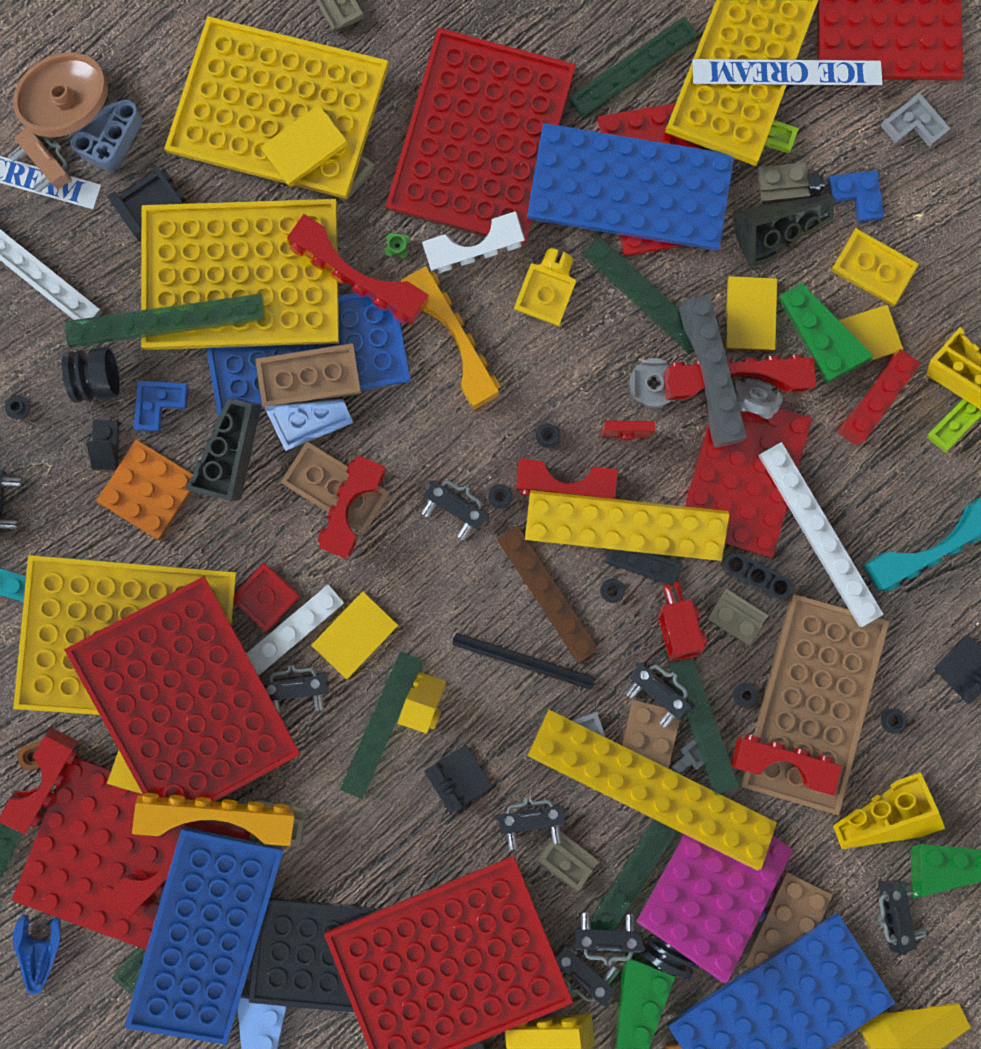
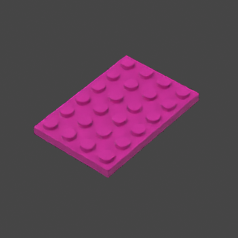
[636,834,793,983]

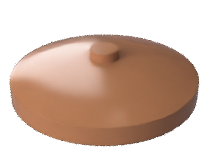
[13,52,108,137]

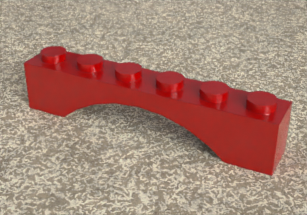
[287,214,429,325]
[663,354,816,401]

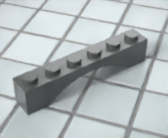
[679,295,747,448]

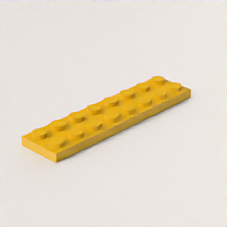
[525,490,729,561]

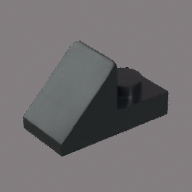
[86,420,120,470]

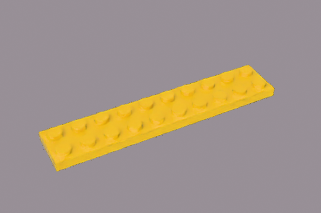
[527,710,777,871]

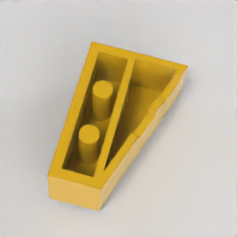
[926,327,981,410]
[397,672,447,734]
[505,1013,595,1049]

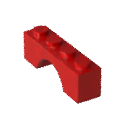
[836,349,921,446]
[317,455,387,560]
[516,458,618,499]
[0,727,78,835]
[730,734,842,796]
[106,822,198,918]

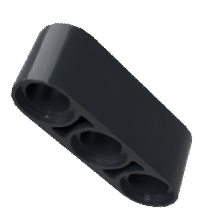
[721,553,793,599]

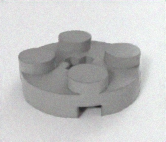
[629,358,671,408]
[734,378,783,419]

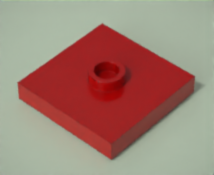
[600,421,655,440]
[234,562,301,632]

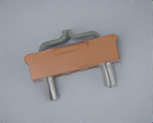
[8,127,72,193]

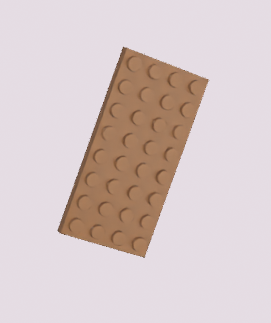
[740,594,889,815]

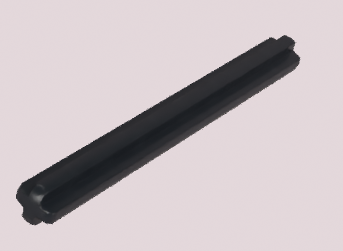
[452,633,595,689]

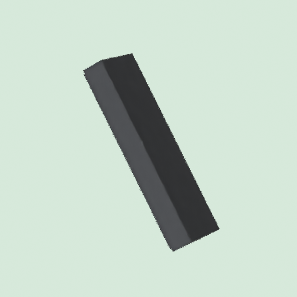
[604,549,682,587]

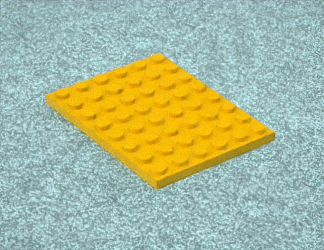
[164,16,389,200]
[141,199,339,350]
[13,555,237,715]

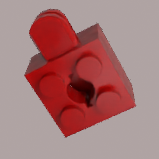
[657,582,707,663]

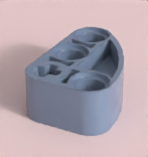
[71,100,143,172]

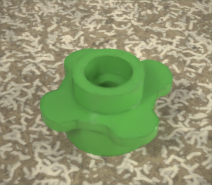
[385,233,410,259]

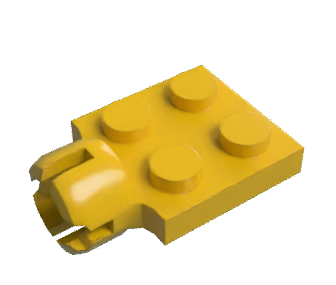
[514,248,576,327]

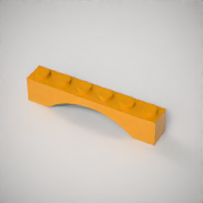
[401,266,500,410]
[132,793,294,846]

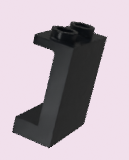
[107,164,186,242]

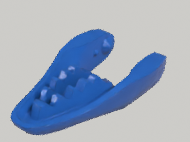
[13,914,61,995]

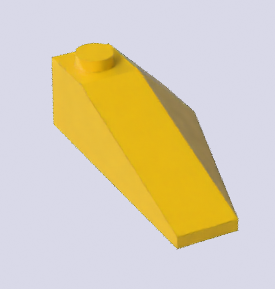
[833,772,945,849]
[859,1003,971,1049]

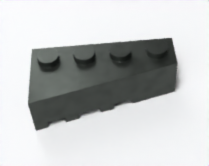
[185,398,262,501]

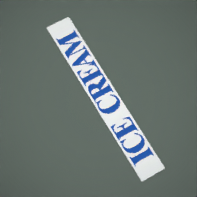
[692,59,882,85]
[0,156,101,209]

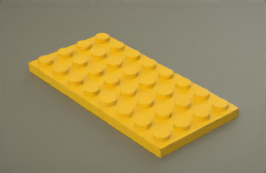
[665,0,818,166]

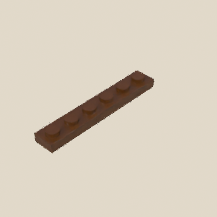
[497,526,599,663]

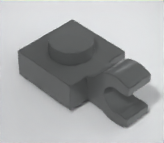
[670,735,716,774]

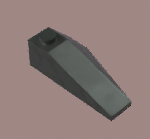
[735,195,835,268]

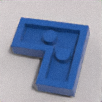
[827,170,884,223]
[134,381,189,432]

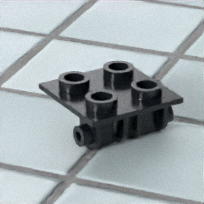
[933,634,981,705]
[424,744,492,813]

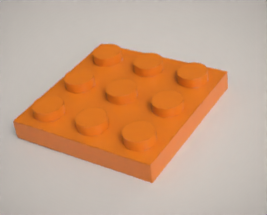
[96,439,193,540]

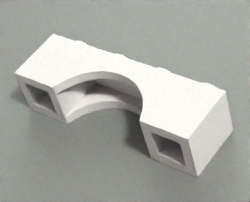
[422,211,526,273]

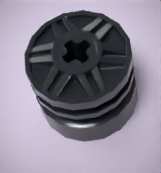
[62,346,120,403]
[642,937,697,979]

